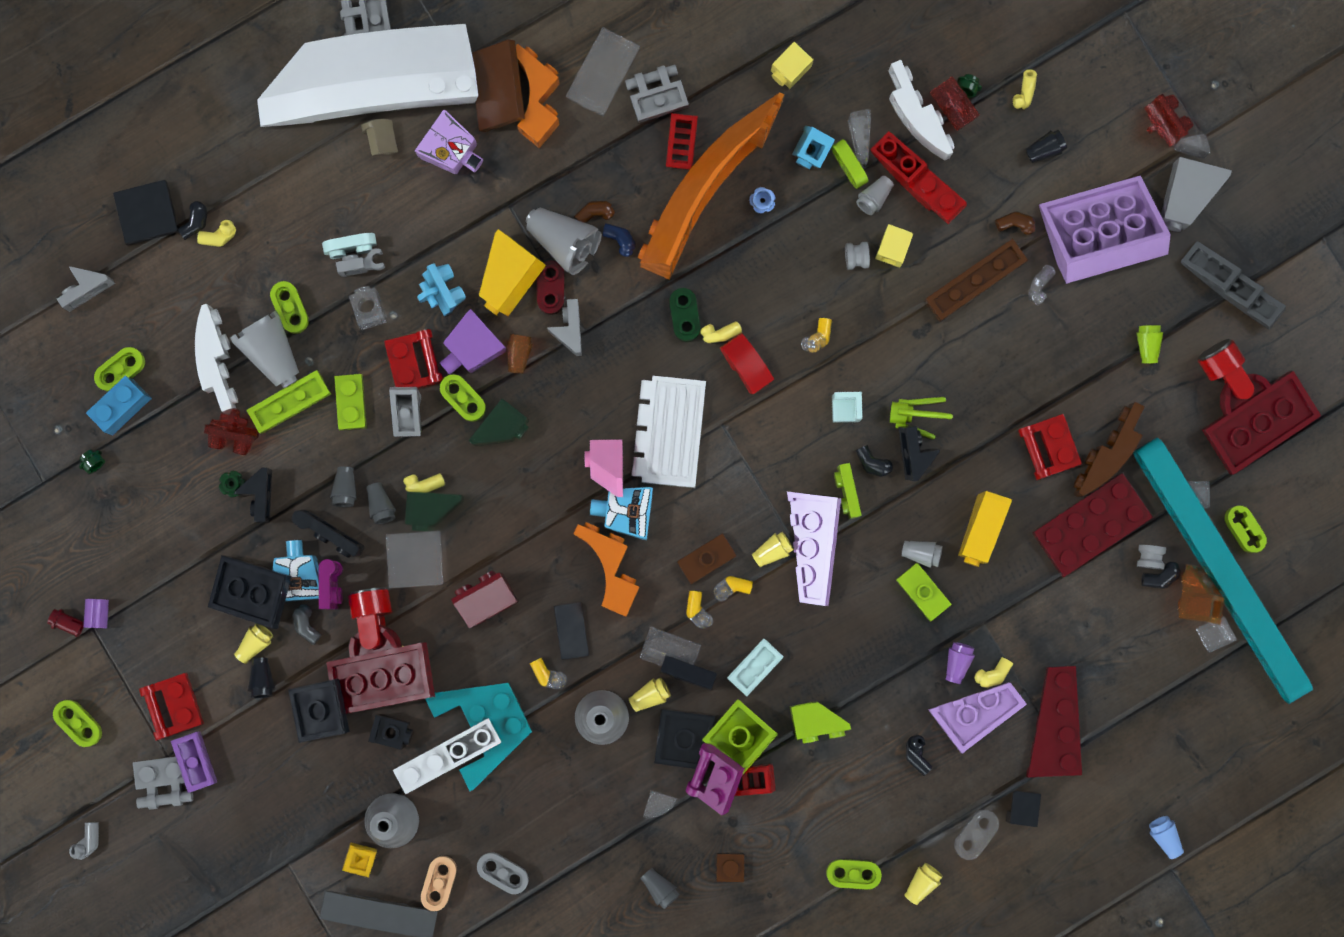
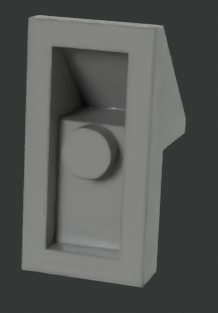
[57,267,115,312]
[547,299,582,356]
[389,387,421,437]

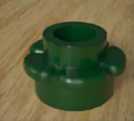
[956,74,982,98]
[79,450,105,474]
[219,471,245,497]

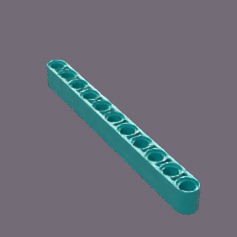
[1133,438,1313,704]

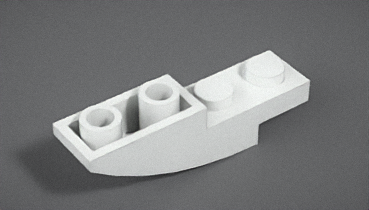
[888,60,954,160]
[195,304,238,414]
[393,718,501,794]

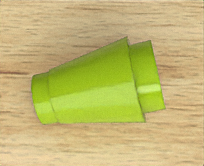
[1136,325,1163,363]

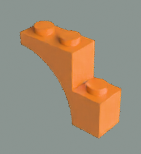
[516,44,560,148]
[574,522,640,617]

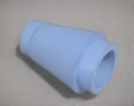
[1149,816,1184,859]

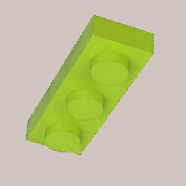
[246,370,331,434]

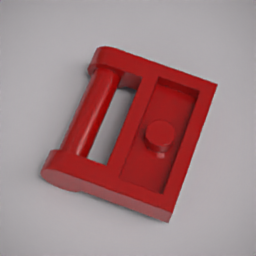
[384,329,443,389]
[1018,414,1082,480]
[139,673,204,741]

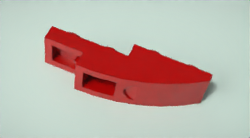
[870,131,967,224]

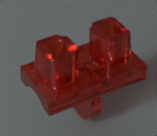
[930,76,980,131]
[1144,94,1193,147]
[204,408,259,455]

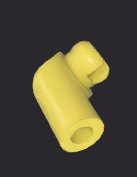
[700,321,742,343]
[403,473,445,493]

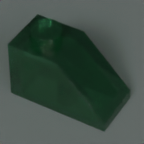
[469,399,529,447]
[405,492,464,532]

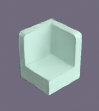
[832,392,862,423]

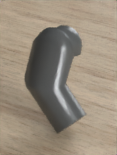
[292,605,322,645]

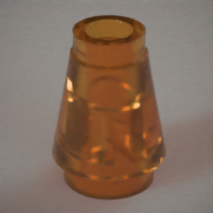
[506,334,533,374]

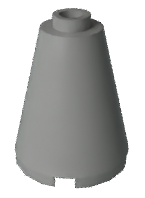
[526,207,602,275]
[230,310,299,388]
[575,690,629,745]
[365,793,419,848]

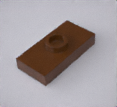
[677,533,737,584]

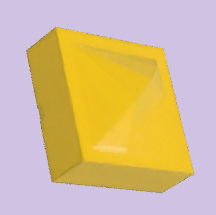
[342,842,377,877]

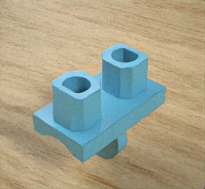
[417,263,466,316]

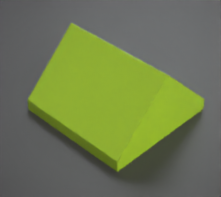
[702,699,778,774]

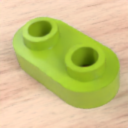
[270,281,309,334]
[94,347,145,392]
[440,374,486,422]
[53,700,102,747]
[826,859,882,889]

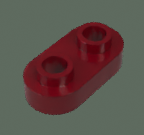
[537,260,565,315]

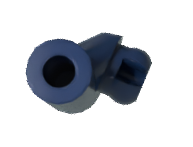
[602,223,636,257]

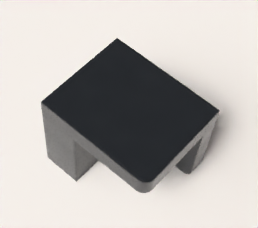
[1006,791,1041,827]

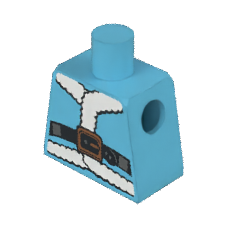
[590,487,653,540]
[273,540,319,602]

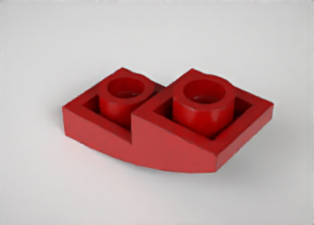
[720,333,774,394]

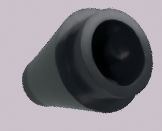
[1025,130,1067,163]
[248,657,275,698]

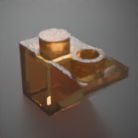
[1178,564,1224,625]

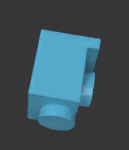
[792,126,835,170]

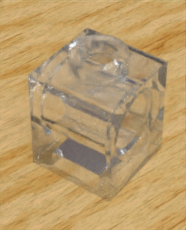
[349,286,387,330]

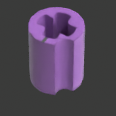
[83,599,109,628]

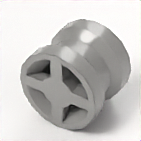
[845,242,870,270]
[1137,545,1166,570]

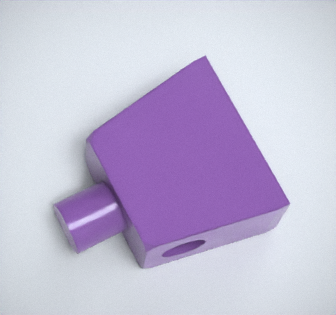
[440,309,507,375]

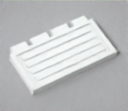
[632,376,706,488]

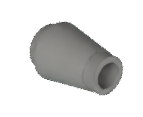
[856,176,894,215]
[901,541,943,568]

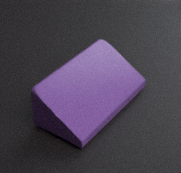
[171,731,217,793]

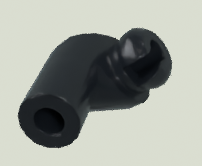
[178,201,208,240]
[855,445,893,477]
[1141,562,1181,589]
[906,735,933,776]

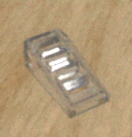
[847,109,871,169]

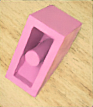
[585,440,623,497]

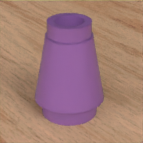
[946,642,975,684]

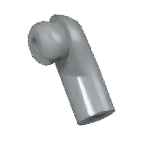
[69,822,99,860]

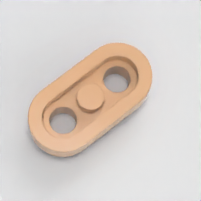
[421,856,457,911]

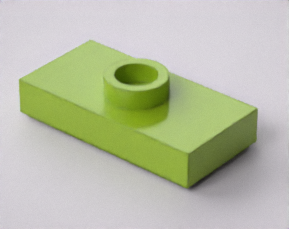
[896,563,952,622]

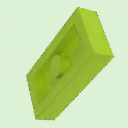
[334,374,367,430]
[834,463,862,519]

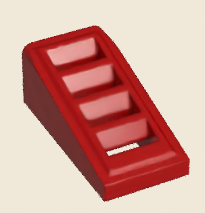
[666,113,698,169]
[735,764,776,796]

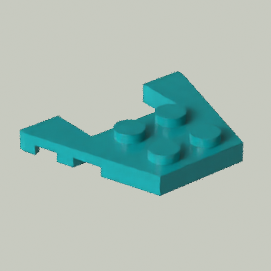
[425,683,532,791]

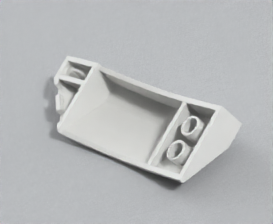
[257,24,478,127]

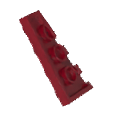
[1026,666,1082,778]

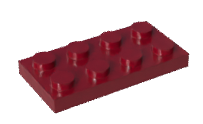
[1032,473,1153,577]

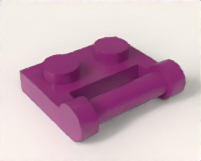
[319,559,343,610]
[685,743,745,815]

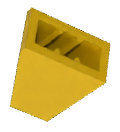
[479,229,546,316]
[958,491,1012,567]

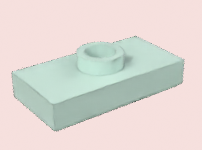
[727,638,784,696]

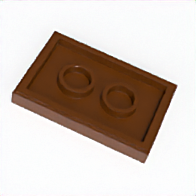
[472,39,525,132]

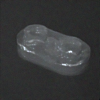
[954,809,999,860]

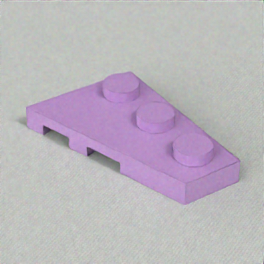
[928,682,1027,753]

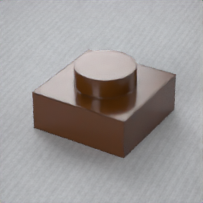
[716,853,744,882]

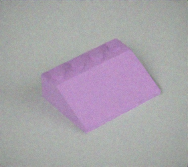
[1039,175,1171,284]

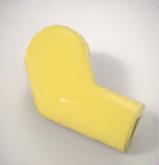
[1013,70,1037,109]
[197,220,236,247]
[975,657,1013,688]

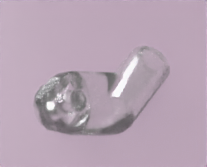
[1028,265,1055,305]

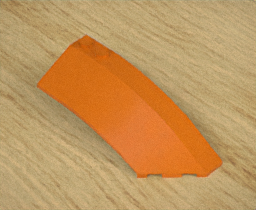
[638,92,784,280]

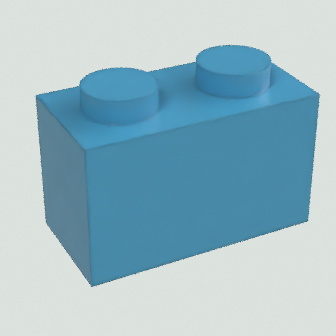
[86,375,152,436]

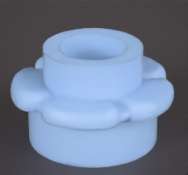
[749,187,776,213]

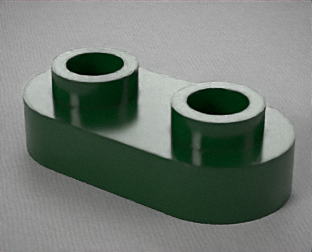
[670,288,700,342]

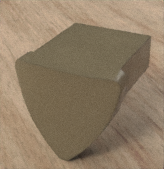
[361,119,398,156]

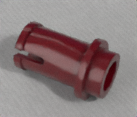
[47,609,84,638]

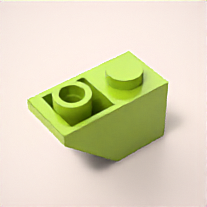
[790,701,851,743]

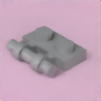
[340,0,391,36]
[625,65,689,123]
[133,756,193,810]

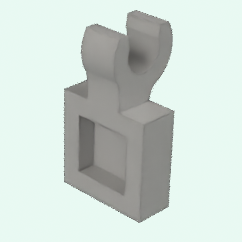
[336,249,385,277]

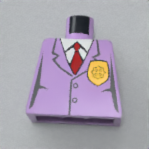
[415,110,483,174]

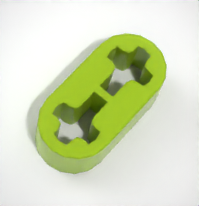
[831,139,869,189]
[1225,506,1267,553]

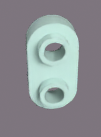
[322,233,377,259]

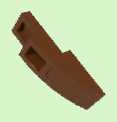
[1073,402,1145,497]

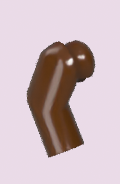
[574,201,615,223]
[995,212,1036,235]

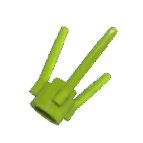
[890,397,953,439]

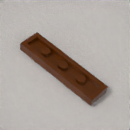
[924,238,1028,322]

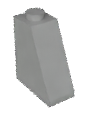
[1161,157,1232,232]

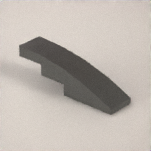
[1181,241,1286,330]
[319,890,438,937]

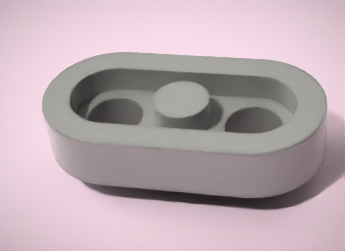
[477,852,529,894]

